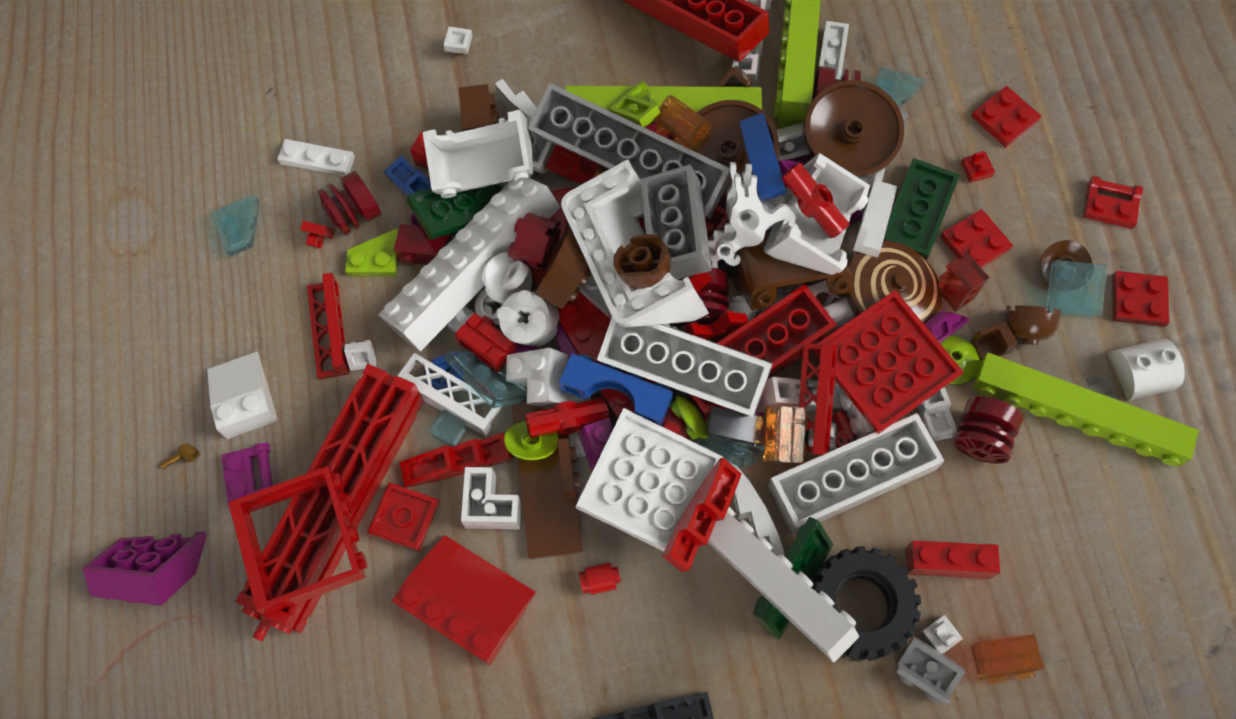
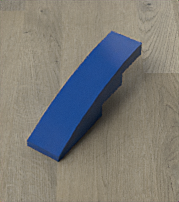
[739,113,787,202]
[384,156,459,236]

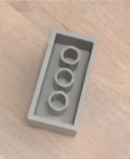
[640,164,712,279]

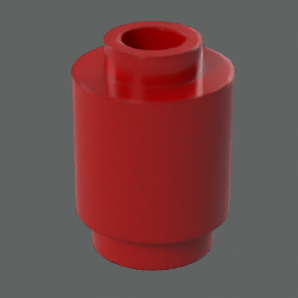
[579,562,621,595]

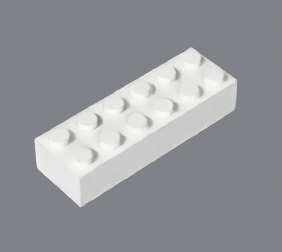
[597,317,773,417]
[768,413,944,535]

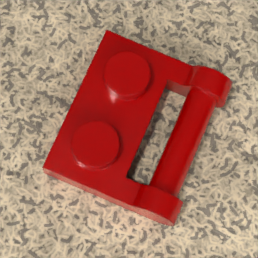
[1083,176,1143,229]

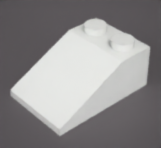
[207,352,278,439]

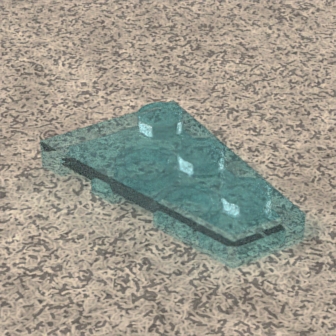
[445,350,527,408]

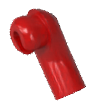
[832,410,854,448]

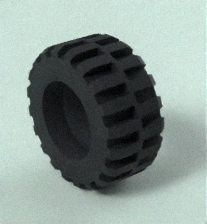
[811,546,921,662]

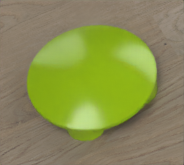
[670,395,710,440]

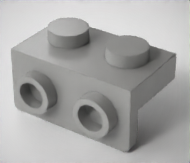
[895,636,966,705]

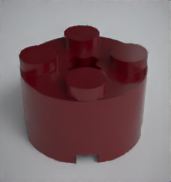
[508,212,561,271]

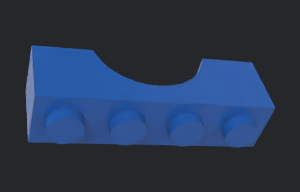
[559,354,673,427]

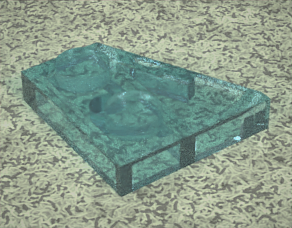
[875,68,925,109]
[211,195,259,256]
[698,435,770,468]

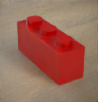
[905,540,1000,579]

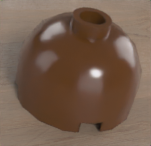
[613,234,671,290]
[1005,305,1061,345]

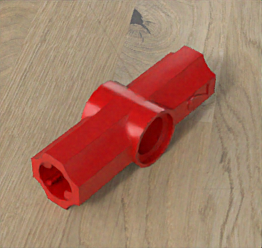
[781,162,850,239]
[525,398,609,438]

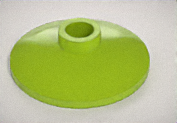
[940,336,980,385]
[504,421,558,460]

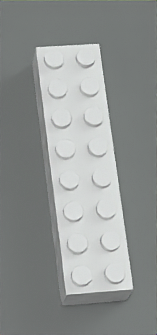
[378,178,561,352]

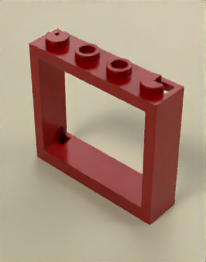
[228,466,368,616]

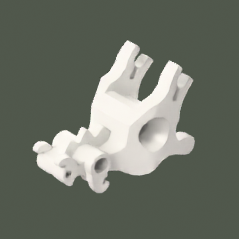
[708,162,791,268]

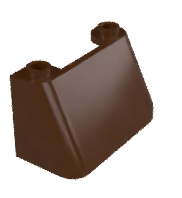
[734,229,853,310]

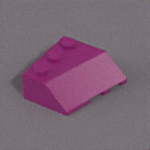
[82,531,207,606]

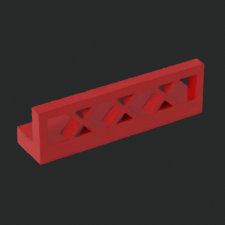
[307,272,349,380]
[795,343,838,455]

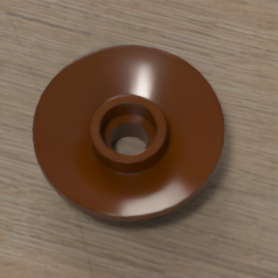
[1040,240,1093,291]

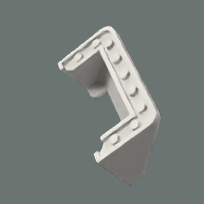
[561,159,709,327]

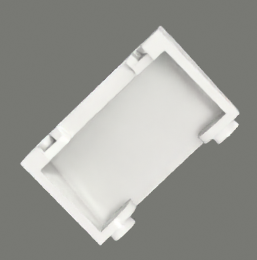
[423,110,533,198]
[764,153,870,275]

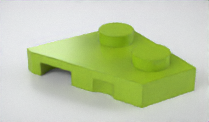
[609,80,661,127]
[345,229,399,277]

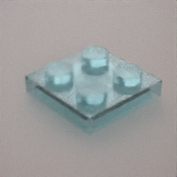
[1047,260,1107,317]

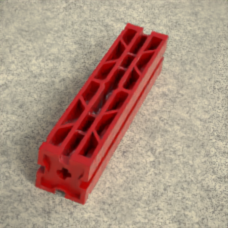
[235,363,425,642]

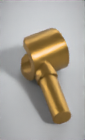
[160,444,200,469]

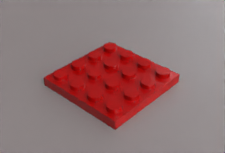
[811,290,964,434]

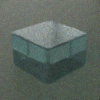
[430,410,468,447]

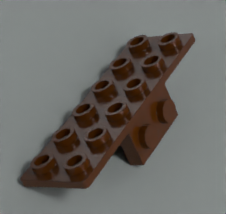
[512,401,583,559]

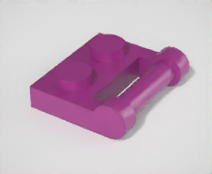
[221,443,274,505]

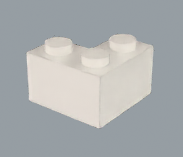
[506,348,568,409]
[461,467,521,530]

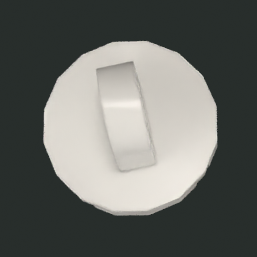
[482,252,532,304]

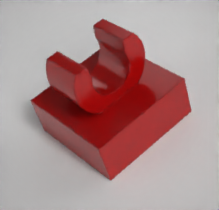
[961,151,995,183]
[300,220,335,248]

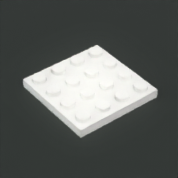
[575,408,723,551]

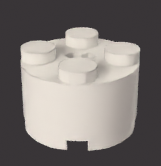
[497,290,559,347]

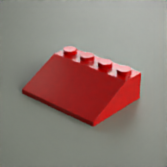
[392,535,536,665]

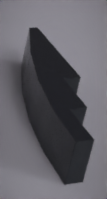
[706,406,809,455]
[592,692,714,719]

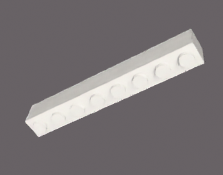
[708,507,859,663]

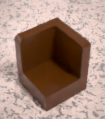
[717,66,754,87]
[971,321,1018,360]

